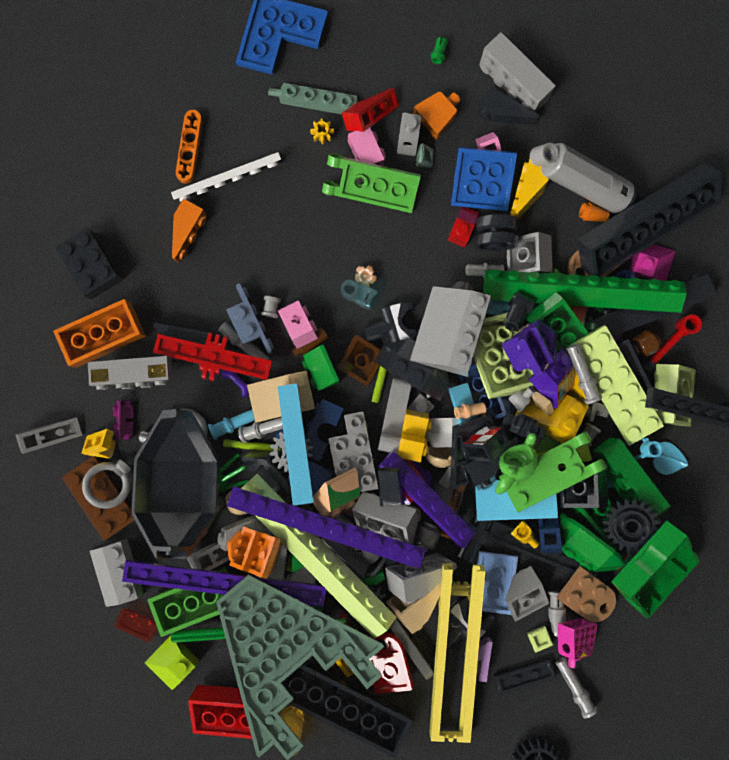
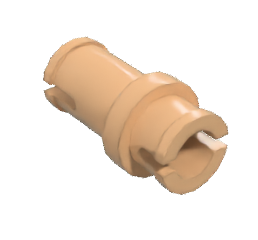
[454,402,486,419]

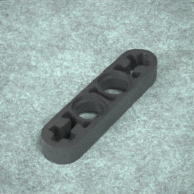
[390,611,434,680]

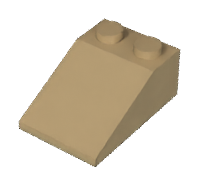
[247,371,315,422]
[386,582,441,634]

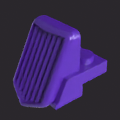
[502,319,557,376]

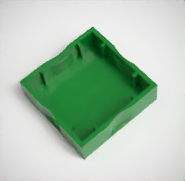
[611,521,700,619]

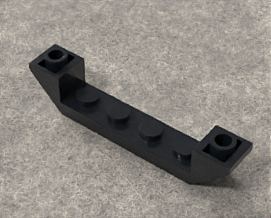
[241,450,321,539]

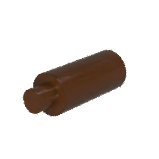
[292,327,328,357]

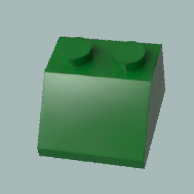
[302,345,340,392]

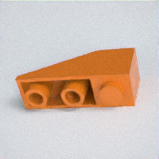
[172,199,207,263]

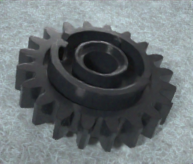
[602,497,661,553]

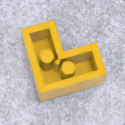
[398,409,432,462]

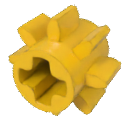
[310,118,334,144]

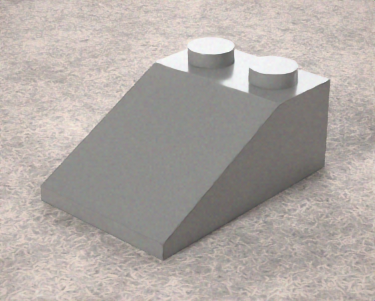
[385,552,457,603]

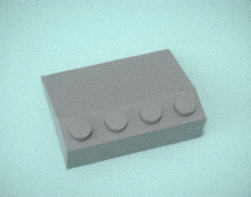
[410,286,491,377]

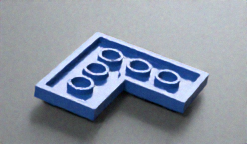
[236,0,328,75]

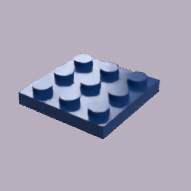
[451,147,517,211]

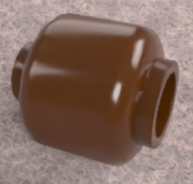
[631,330,661,358]

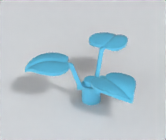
[607,438,688,488]

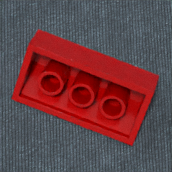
[188,685,252,739]

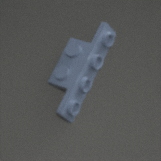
[226,283,274,356]

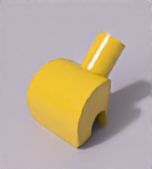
[511,520,539,548]

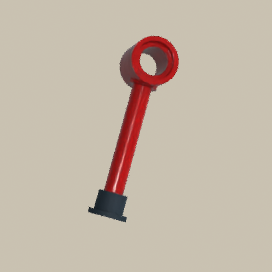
[640,315,702,375]

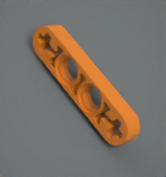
[176,110,203,184]

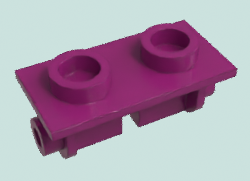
[113,401,133,439]

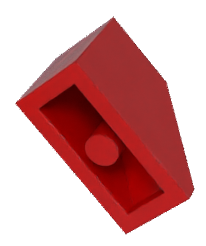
[447,207,479,248]

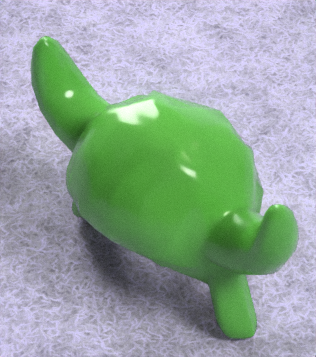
[496,433,539,495]

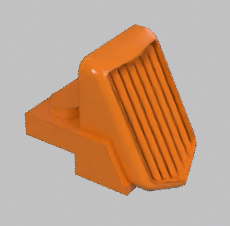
[227,526,281,579]

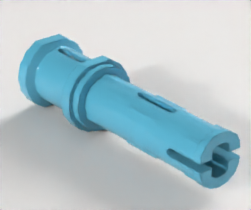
[208,409,255,440]

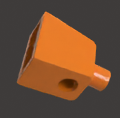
[413,92,460,140]

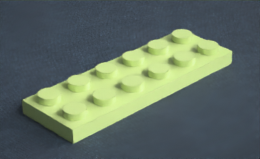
[569,325,664,446]

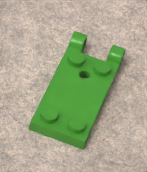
[322,153,421,213]
[499,431,607,513]

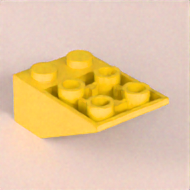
[510,159,549,219]

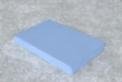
[477,551,518,615]

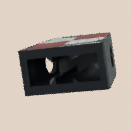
[461,423,511,462]

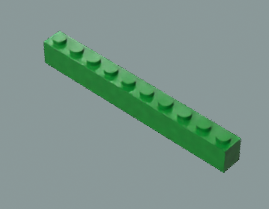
[483,269,687,313]

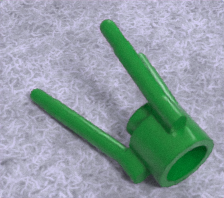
[219,453,249,493]

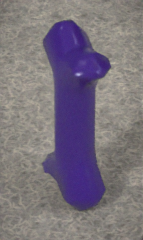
[222,370,249,397]

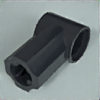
[503,291,535,332]

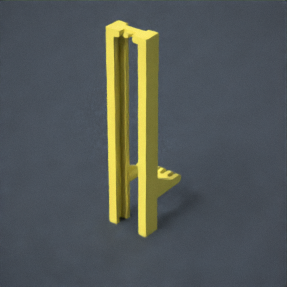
[429,563,486,743]

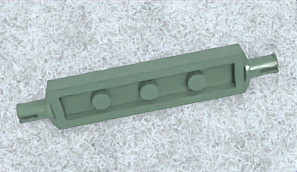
[268,83,358,114]

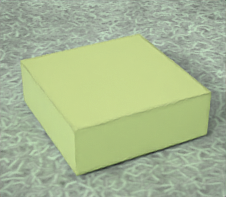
[527,625,553,653]

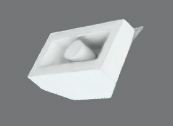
[425,418,459,448]

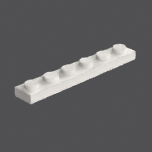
[171,152,281,201]

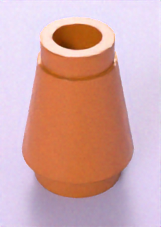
[579,202,609,222]

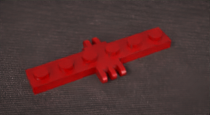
[153,332,273,381]

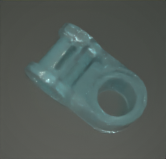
[341,280,378,310]

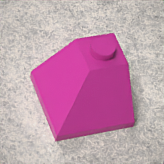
[629,244,675,281]

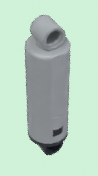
[530,143,644,214]

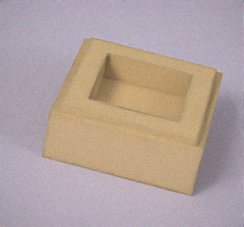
[532,391,554,416]

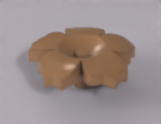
[355,265,377,288]

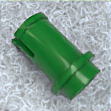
[430,37,448,64]

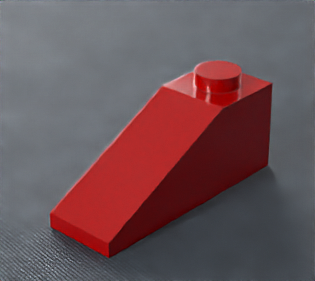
[342,88,399,132]

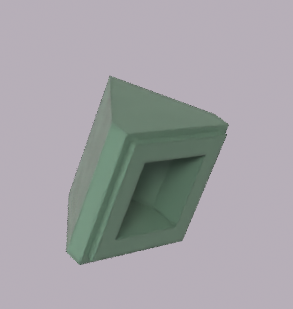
[416,143,434,168]

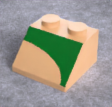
[313,468,360,518]

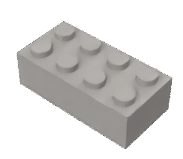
[479,32,555,112]

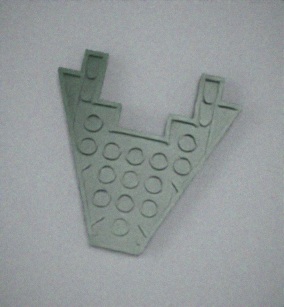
[216,574,384,760]

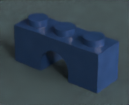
[305,399,344,462]
[538,509,562,553]

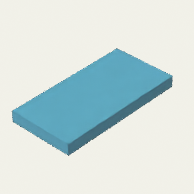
[475,480,558,521]

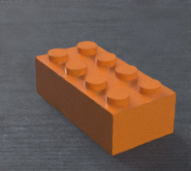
[53,299,146,368]

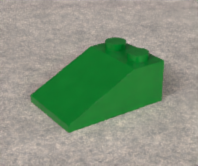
[525,292,589,358]

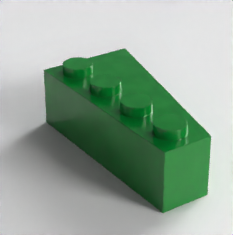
[592,438,670,518]

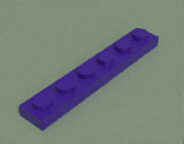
[379,451,476,548]

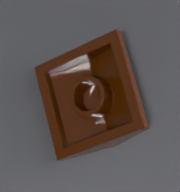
[336,334,381,386]

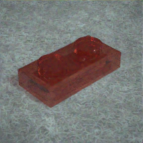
[114,607,157,643]

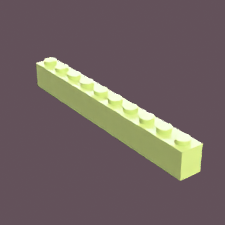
[241,474,396,639]

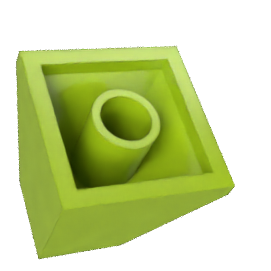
[145,635,200,690]

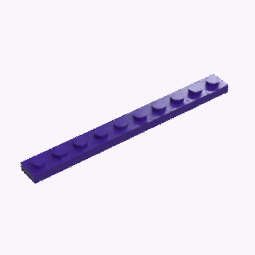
[227,486,426,569]
[122,560,326,607]

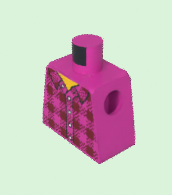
[558,618,597,668]

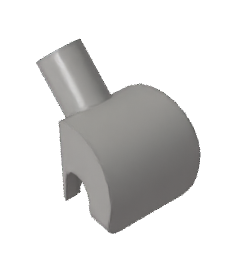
[509,386,536,413]

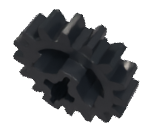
[502,413,546,440]

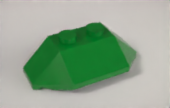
[558,513,627,572]

